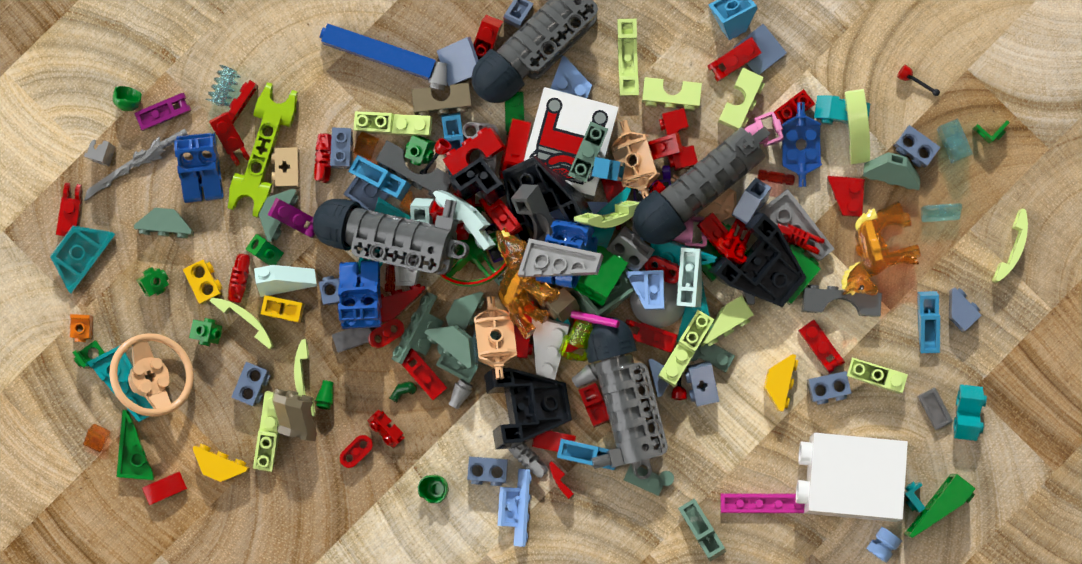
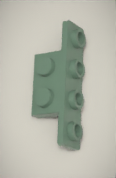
[391,292,444,364]

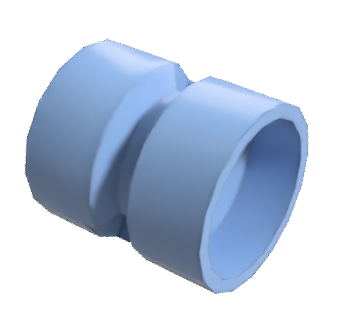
[866,527,902,563]

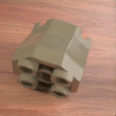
[272,388,317,441]

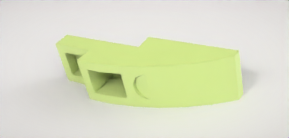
[353,111,432,136]
[658,310,714,387]
[253,391,280,472]

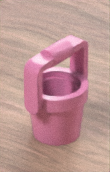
[743,112,784,147]
[672,217,708,249]

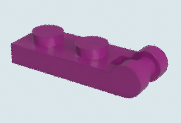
[134,93,192,131]
[268,198,315,238]

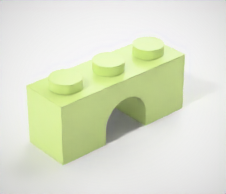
[718,68,765,131]
[642,77,702,111]

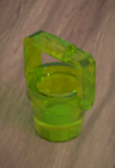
[559,319,593,362]

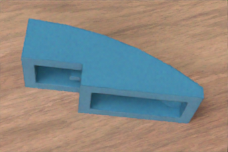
[441,113,464,175]
[348,155,411,201]
[592,157,625,182]
[917,291,940,353]
[557,439,616,471]

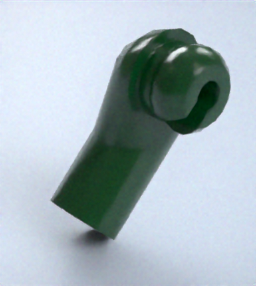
[389,381,417,403]

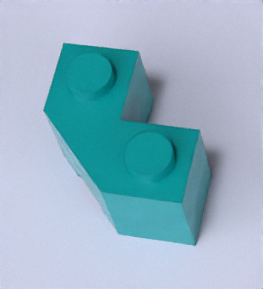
[814,95,871,128]
[953,384,987,441]

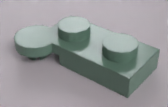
[690,338,735,373]
[436,344,479,384]
[623,464,674,496]

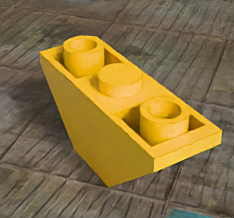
[764,354,798,412]
[193,443,250,482]

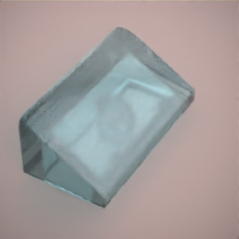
[920,203,962,222]

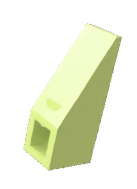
[700,295,754,346]
[847,357,908,393]

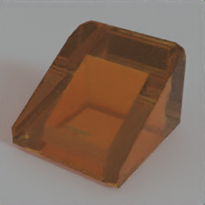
[353,132,379,160]
[399,191,413,214]
[83,424,110,452]

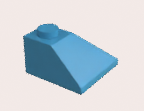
[708,0,758,40]

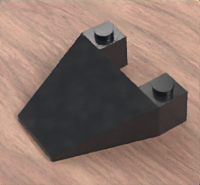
[502,156,592,247]
[708,212,806,307]
[484,368,572,450]

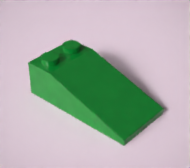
[904,474,976,538]

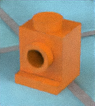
[70,314,93,342]

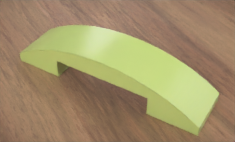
[617,18,639,96]
[844,89,870,164]
[574,200,640,228]
[992,208,1028,283]
[209,298,274,349]
[294,339,316,417]

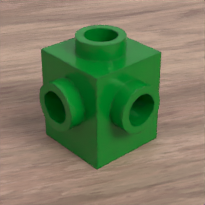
[404,135,436,166]
[136,267,169,297]
[189,318,222,347]

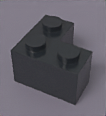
[450,157,506,205]

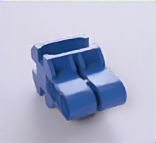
[174,132,224,203]
[535,220,598,288]
[338,261,382,329]

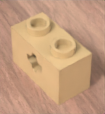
[271,147,300,188]

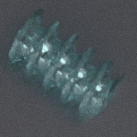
[206,65,241,107]

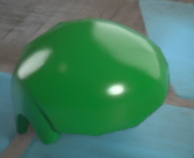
[112,86,142,112]
[417,474,449,504]

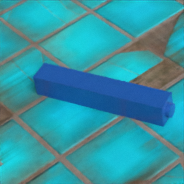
[319,23,436,80]

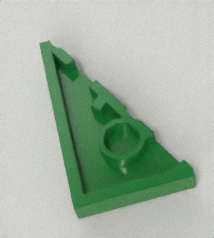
[116,410,155,480]

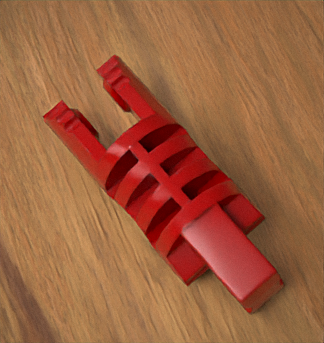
[314,133,332,184]
[777,224,825,255]
[228,253,250,303]

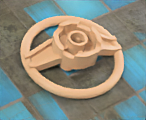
[110,333,194,417]

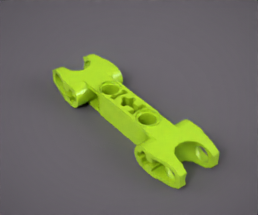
[227,82,298,218]

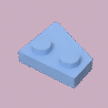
[550,56,592,98]
[626,270,665,310]

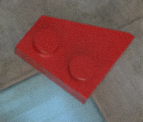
[827,176,865,217]

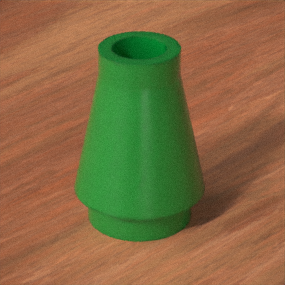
[315,380,334,410]

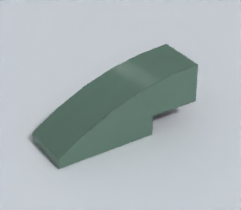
[678,498,726,562]

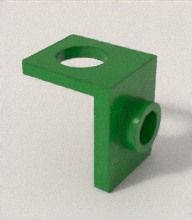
[972,120,1010,144]
[246,234,284,266]
[72,340,105,369]

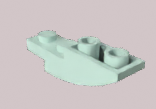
[433,190,496,250]

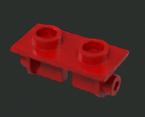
[367,410,405,449]

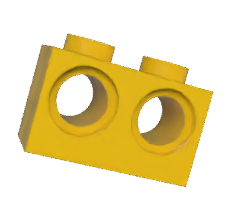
[183,259,223,305]
[261,295,305,323]

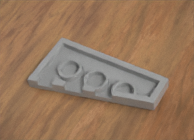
[759,189,835,261]
[518,238,603,277]

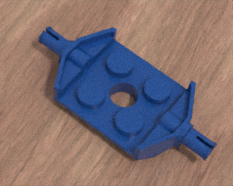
[782,102,822,187]

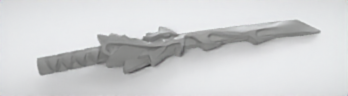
[84,129,188,201]

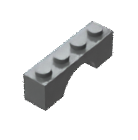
[376,140,452,198]
[511,184,553,242]
[802,285,882,317]

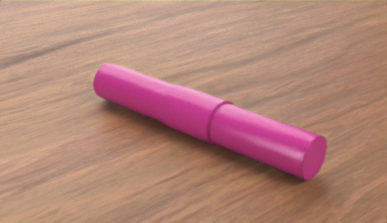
[571,310,620,328]

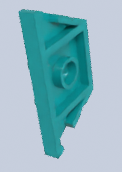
[50,225,115,293]

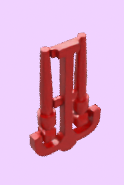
[717,218,751,264]

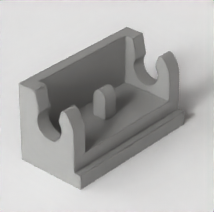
[84,140,116,167]

